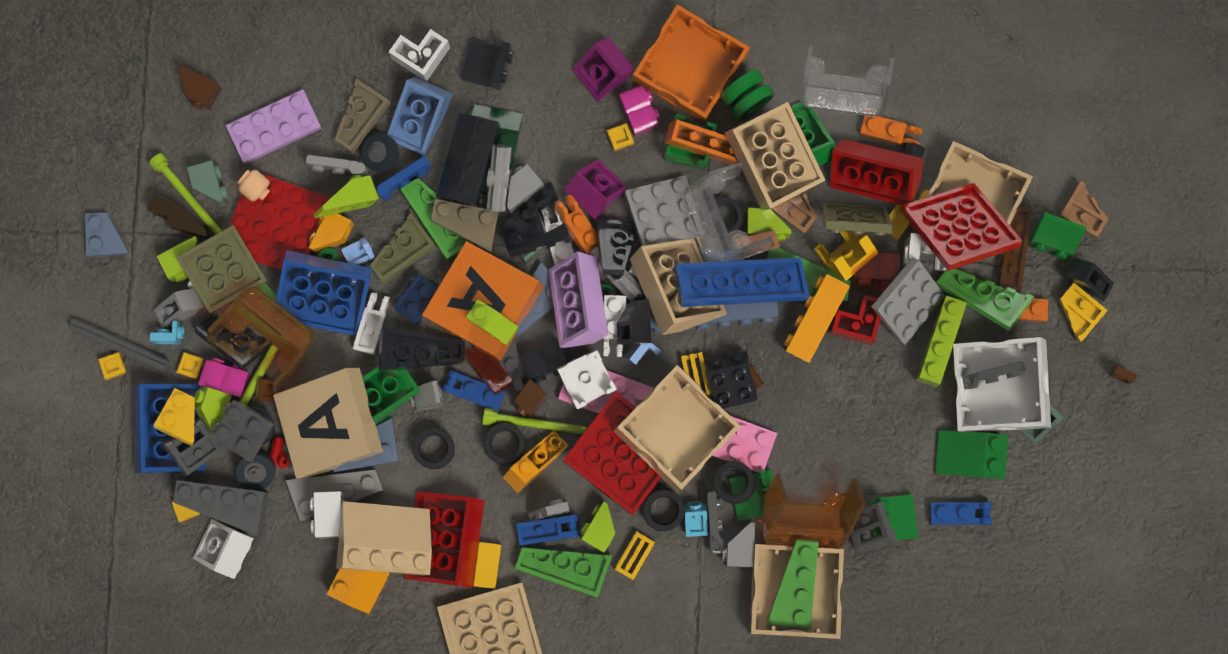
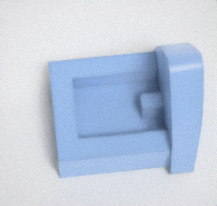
[341,237,375,266]
[623,343,661,365]

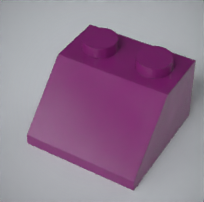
[572,38,635,102]
[564,159,628,219]

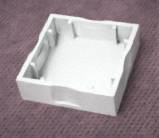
[953,337,1051,432]

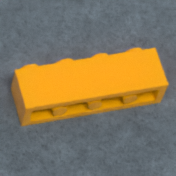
[784,274,850,363]

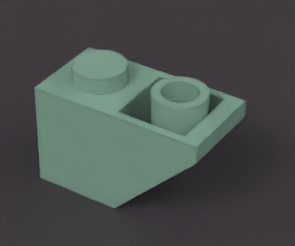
[187,160,229,206]

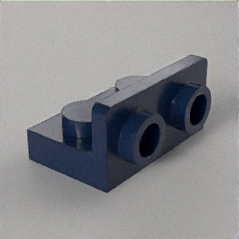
[394,274,438,326]

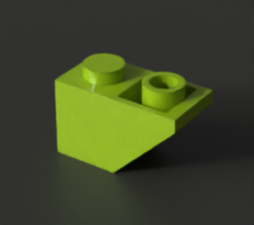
[747,208,791,241]
[580,501,615,553]

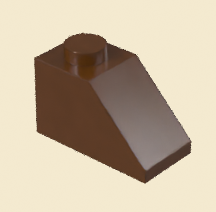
[178,65,222,111]
[514,379,548,417]

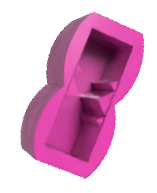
[619,85,661,136]
[198,358,249,398]

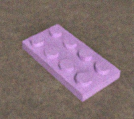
[226,89,322,164]

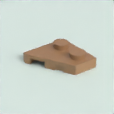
[1059,181,1108,239]
[771,192,818,235]

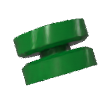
[720,69,775,122]

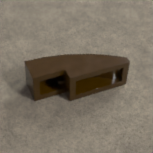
[147,194,212,240]

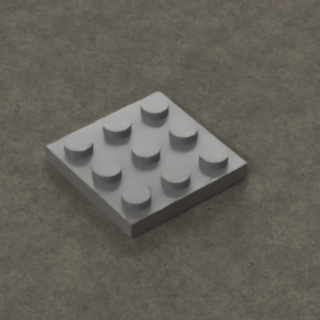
[624,175,705,246]
[872,257,945,345]

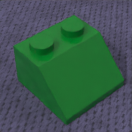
[1028,212,1087,260]

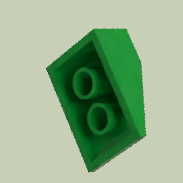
[790,100,835,166]
[362,366,421,425]
[935,430,1008,481]

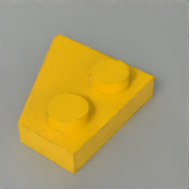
[1059,283,1108,343]
[154,388,195,446]

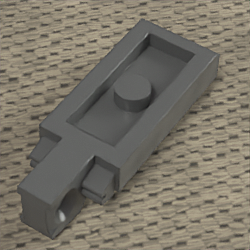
[499,339,526,393]
[962,362,1025,389]
[704,492,725,553]

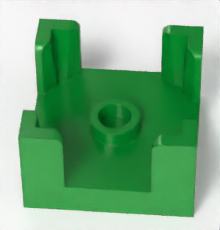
[665,114,717,171]

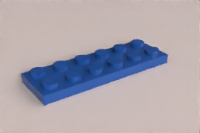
[674,258,809,307]

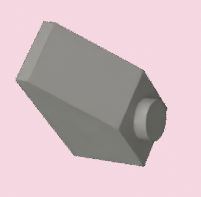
[507,164,544,214]
[154,288,204,329]
[411,381,445,412]
[722,523,755,568]

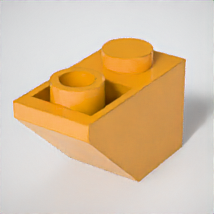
[309,214,354,253]

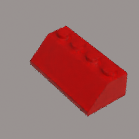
[830,139,924,206]

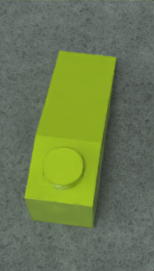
[313,175,379,218]

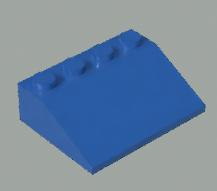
[272,251,372,336]
[133,384,206,474]

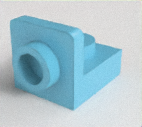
[150,320,185,345]
[684,501,708,537]

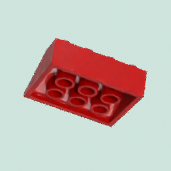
[403,491,485,588]

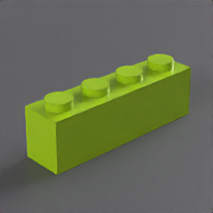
[916,296,967,387]

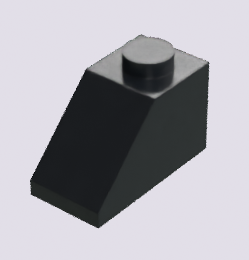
[1064,258,1114,301]

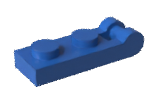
[377,156,432,201]
[441,370,506,411]
[930,502,993,525]
[516,515,580,546]

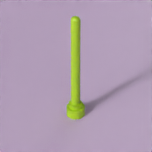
[149,153,222,235]
[239,344,278,405]
[483,408,587,434]

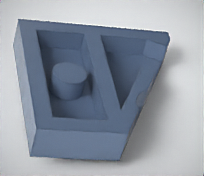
[85,213,129,257]

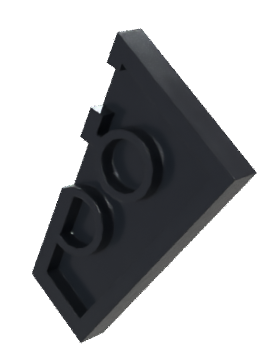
[195,315,273,370]

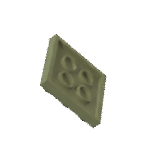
[821,202,892,236]
[176,225,267,314]

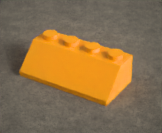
[327,569,390,614]

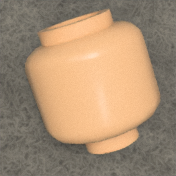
[237,170,270,202]

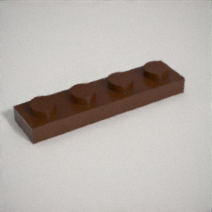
[999,207,1033,293]

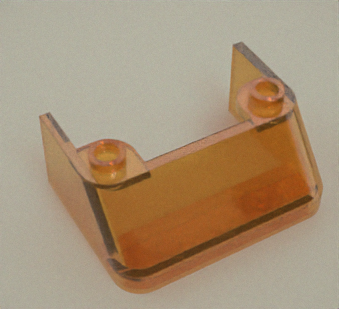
[207,287,315,394]
[763,473,866,549]

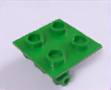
[729,470,781,522]
[869,494,919,542]

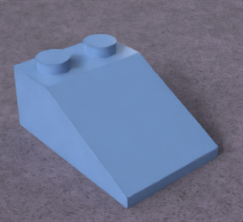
[387,77,453,156]

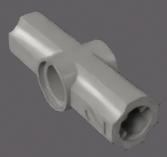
[487,145,512,212]
[589,247,644,302]

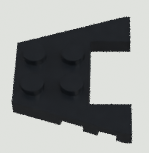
[499,182,573,257]

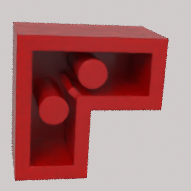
[829,295,881,346]

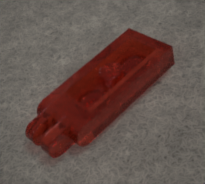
[465,345,513,396]

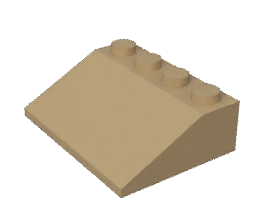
[725,102,825,211]
[630,238,727,335]
[336,501,432,576]

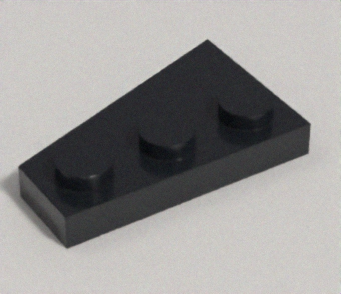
[595,219,636,276]

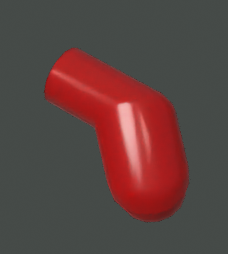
[270,437,290,469]

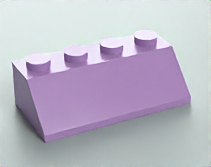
[549,251,608,348]

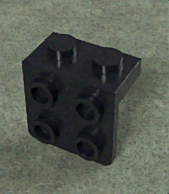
[461,40,514,90]
[705,351,758,409]

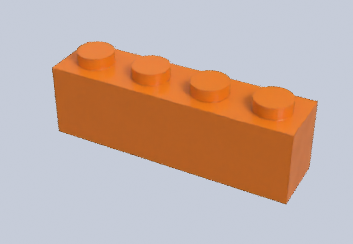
[664,120,742,169]

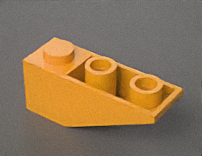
[503,430,569,493]

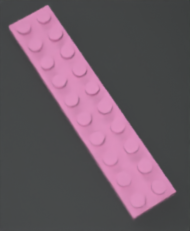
[558,358,777,473]

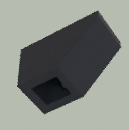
[617,299,652,345]

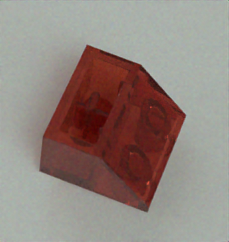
[851,253,901,290]

